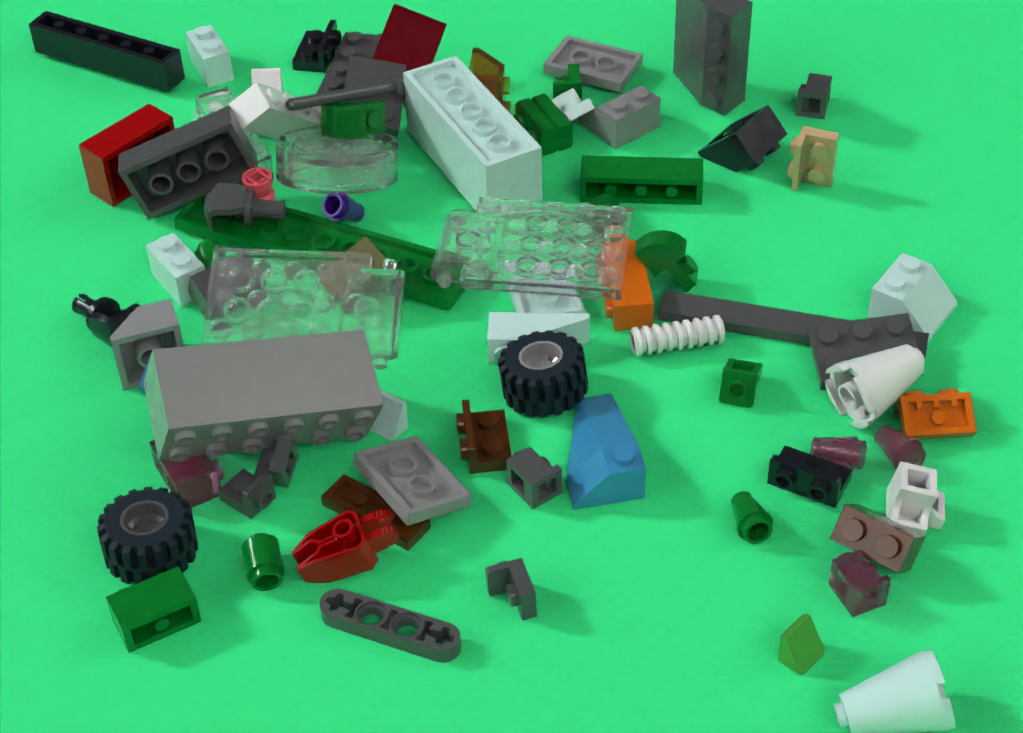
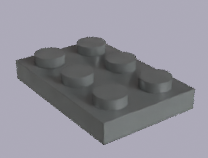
[807,313,923,390]

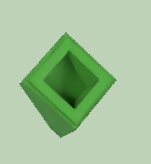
[778,613,824,675]

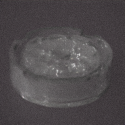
[276,126,398,194]

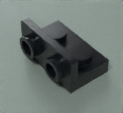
[292,20,342,73]
[767,446,853,508]

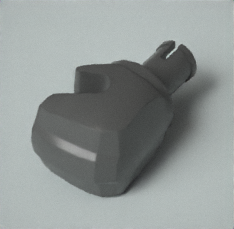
[204,183,286,232]

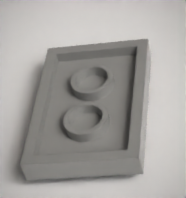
[544,35,643,93]
[353,436,472,526]

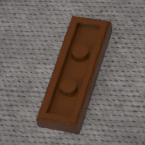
[321,474,431,551]

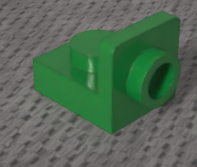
[553,64,582,102]
[719,358,763,408]

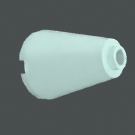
[833,650,956,733]

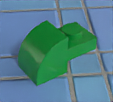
[321,100,385,139]
[634,230,698,292]

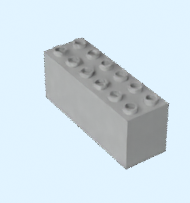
[143,330,383,462]

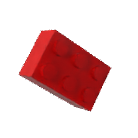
[79,104,175,207]

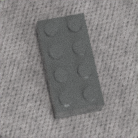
[118,105,258,220]

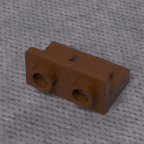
[456,399,512,474]

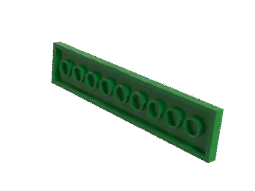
[173,195,479,310]

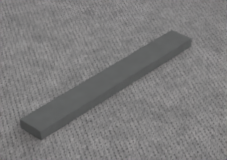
[658,290,929,358]

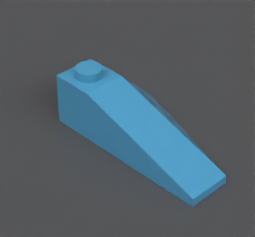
[566,393,646,510]

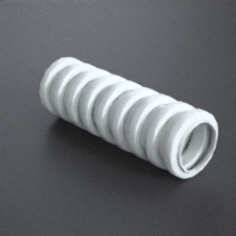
[630,315,725,357]

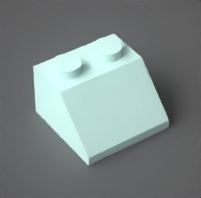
[867,253,958,342]

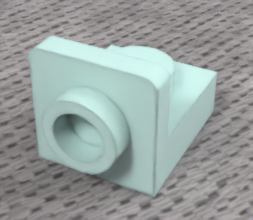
[551,88,594,122]

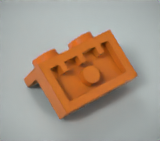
[893,388,977,441]

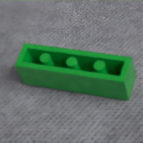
[580,155,703,205]

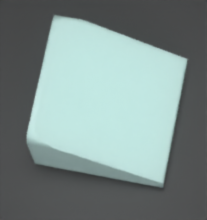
[370,390,408,441]

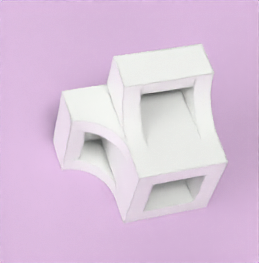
[886,461,945,536]

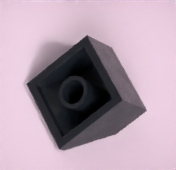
[698,105,787,172]

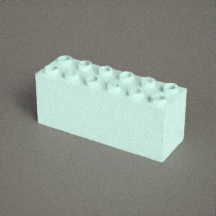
[403,56,543,226]

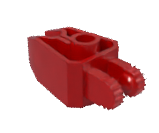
[292,509,400,583]

